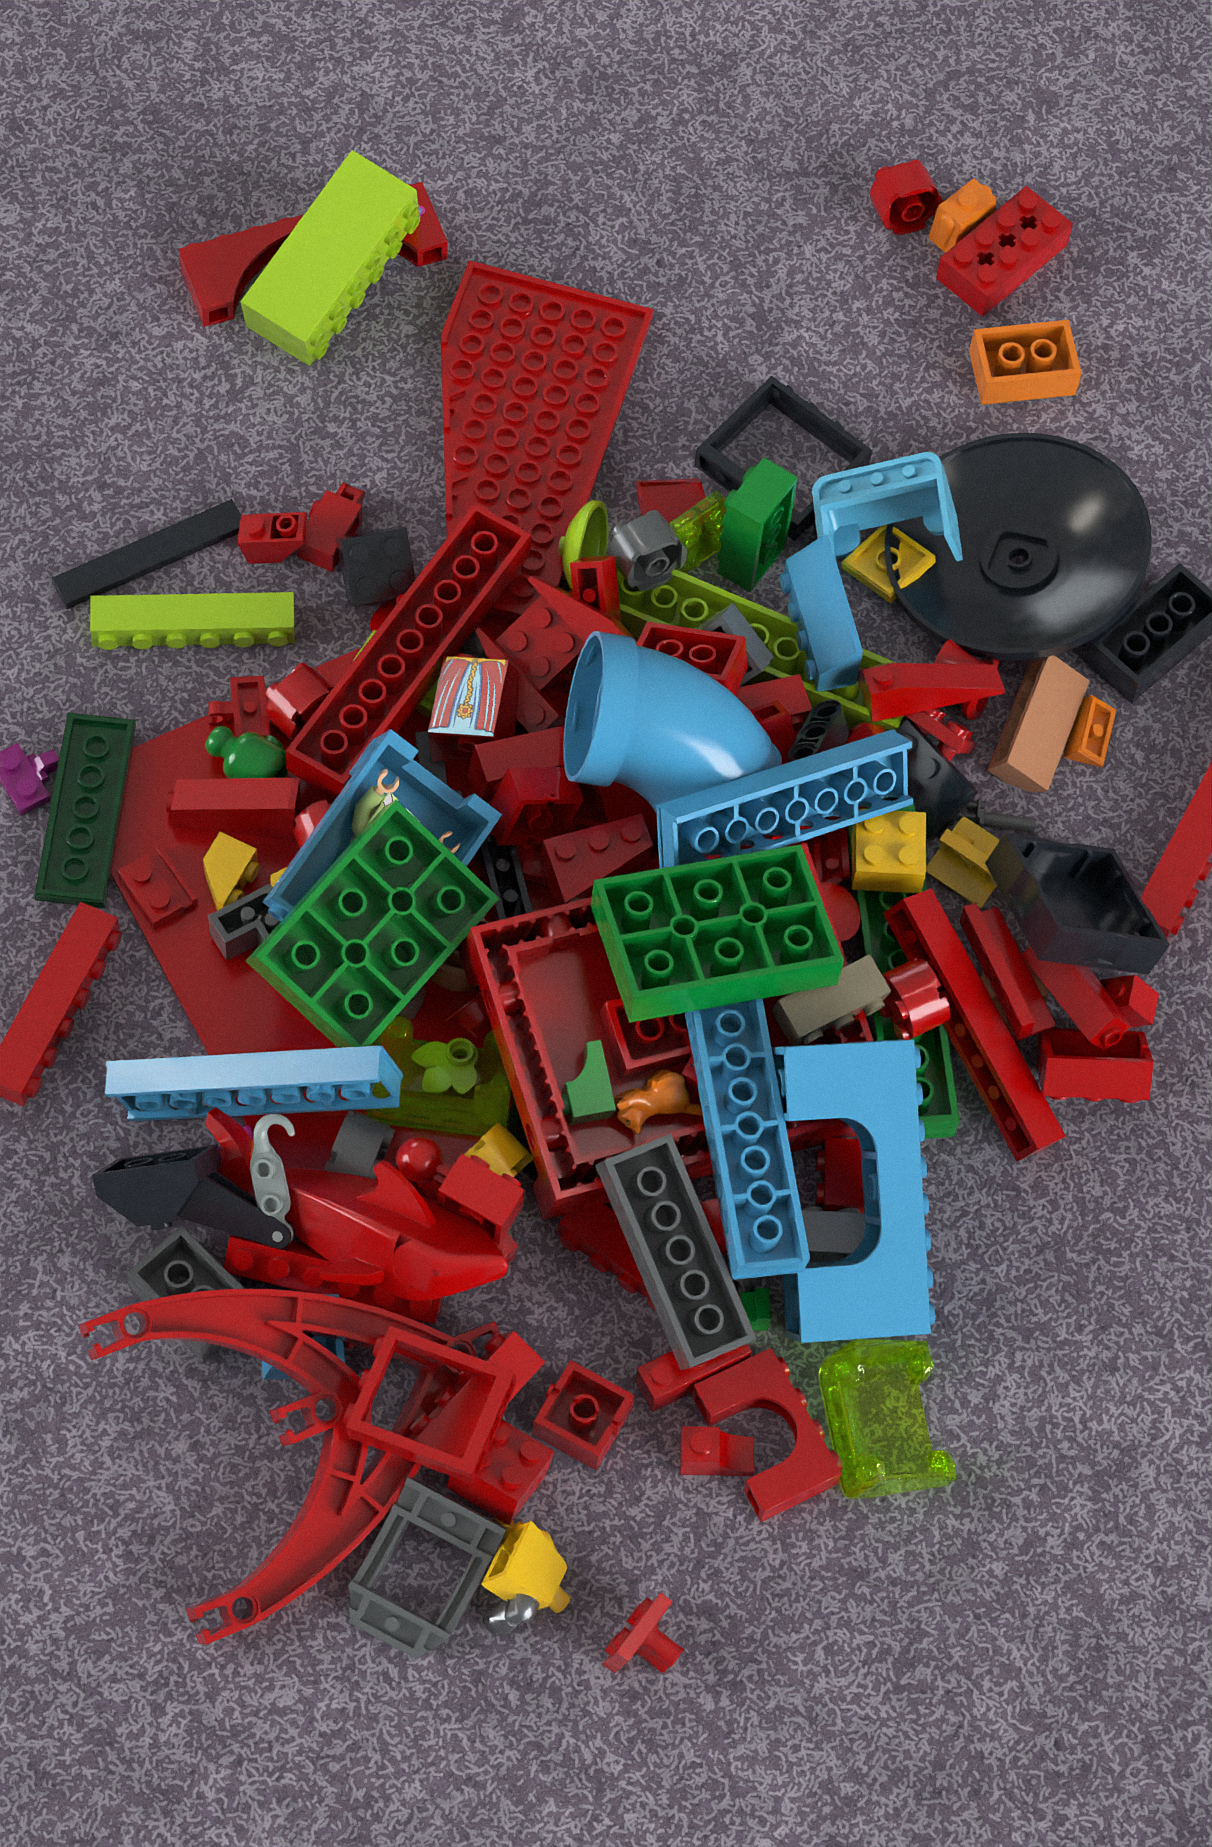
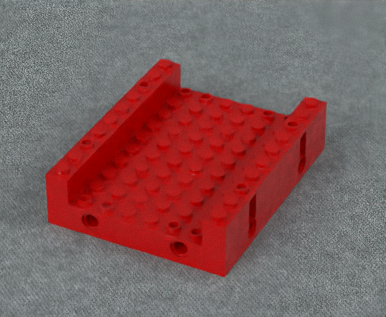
[459,843,873,1220]

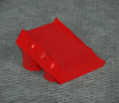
[636,478,716,539]

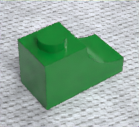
[561,1040,616,1125]

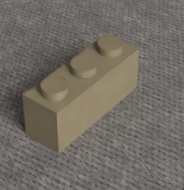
[771,954,891,1046]

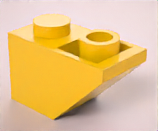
[203,832,260,911]

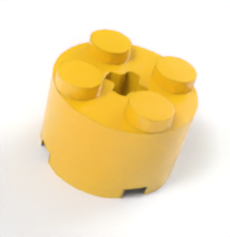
[464,1122,533,1177]

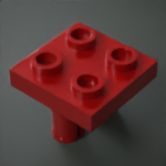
[905,708,978,762]
[602,1593,684,1674]

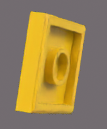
[841,524,936,604]

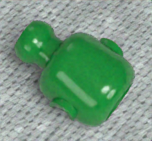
[205,726,288,779]

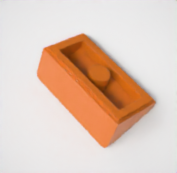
[1063,695,1116,767]

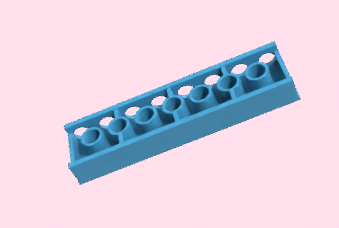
[656,729,913,869]
[685,999,810,1280]
[105,1046,403,1121]

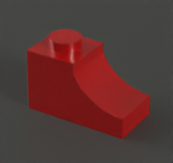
[679,1426,754,1476]

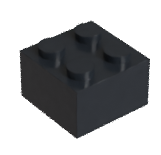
[336,526,416,606]

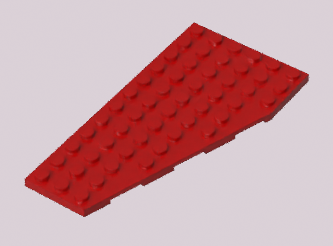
[441,260,654,620]

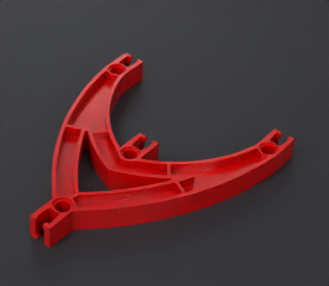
[78,1289,499,1645]

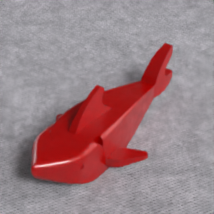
[205,1107,509,1301]

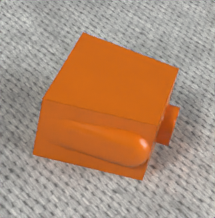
[928,178,997,253]

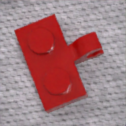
[208,675,270,738]

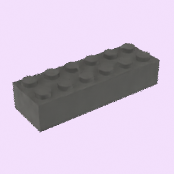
[595,1133,757,1370]

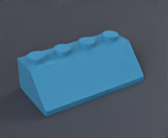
[779,535,863,692]

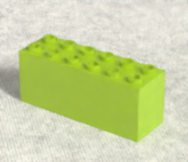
[240,150,420,366]

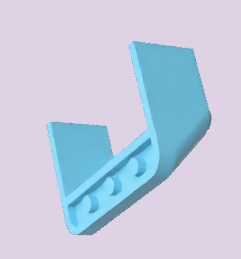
[812,452,963,566]

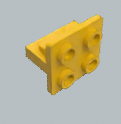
[926,817,1000,908]

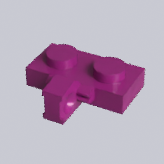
[0,743,59,816]

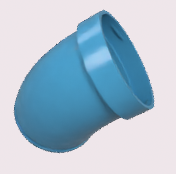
[563,631,782,812]

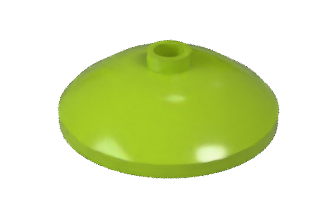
[558,500,609,591]

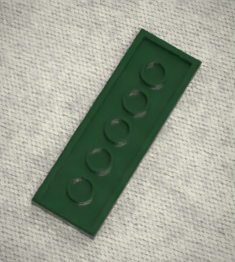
[34,712,136,908]

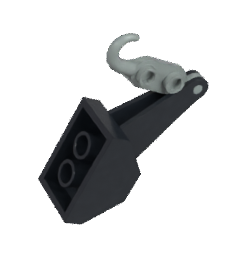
[92,1113,295,1249]

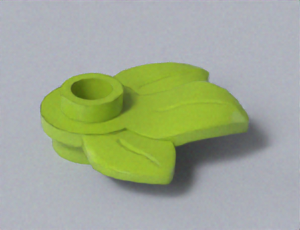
[411,1038,478,1095]

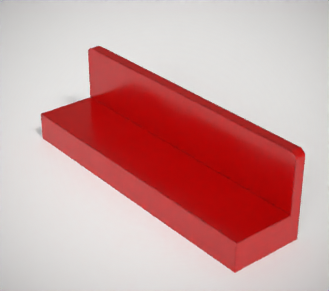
[959,902,1055,1041]

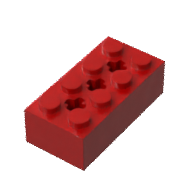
[936,186,1073,317]

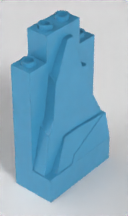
[263,729,502,922]

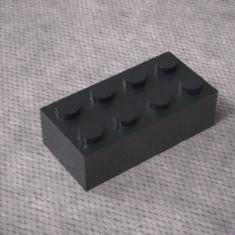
[1083,563,1212,704]

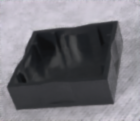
[985,833,1170,974]

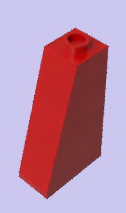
[166,778,301,841]
[1021,946,1131,1051]

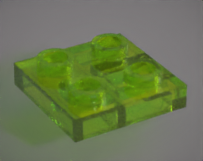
[669,490,726,573]

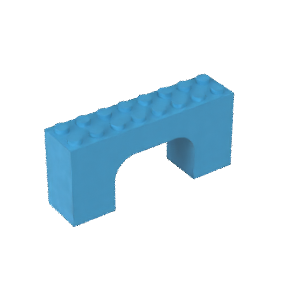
[771,1040,935,1343]

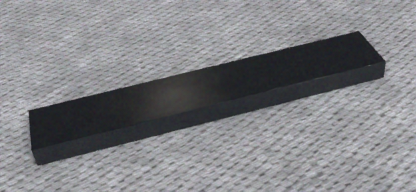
[52,499,241,609]

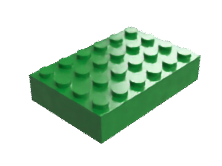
[246,800,500,1048]
[590,844,844,1023]

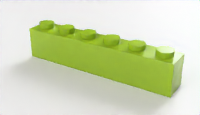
[90,592,295,650]

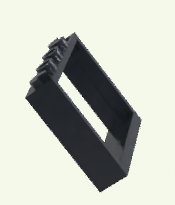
[694,376,872,541]

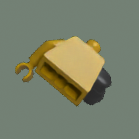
[481,1518,571,1635]

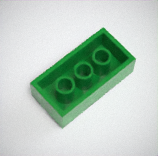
[716,457,798,593]

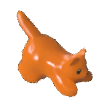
[613,1070,703,1135]

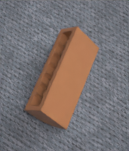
[987,655,1090,792]

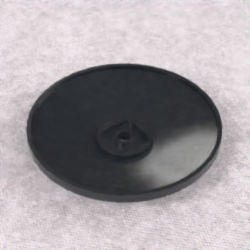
[885,433,1152,661]

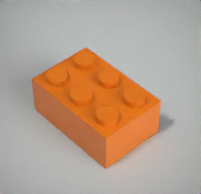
[969,320,1082,405]

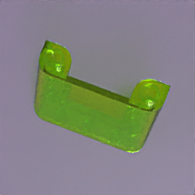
[365,1015,512,1137]
[819,1339,957,1499]

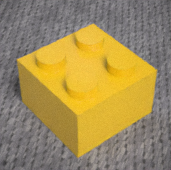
[852,809,926,893]

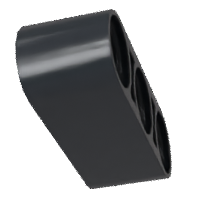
[788,700,850,762]

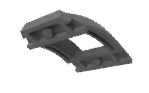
[348,1477,507,1659]

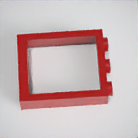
[343,1326,516,1485]

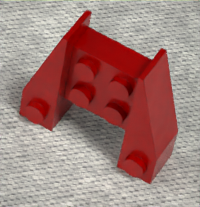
[475,576,637,733]

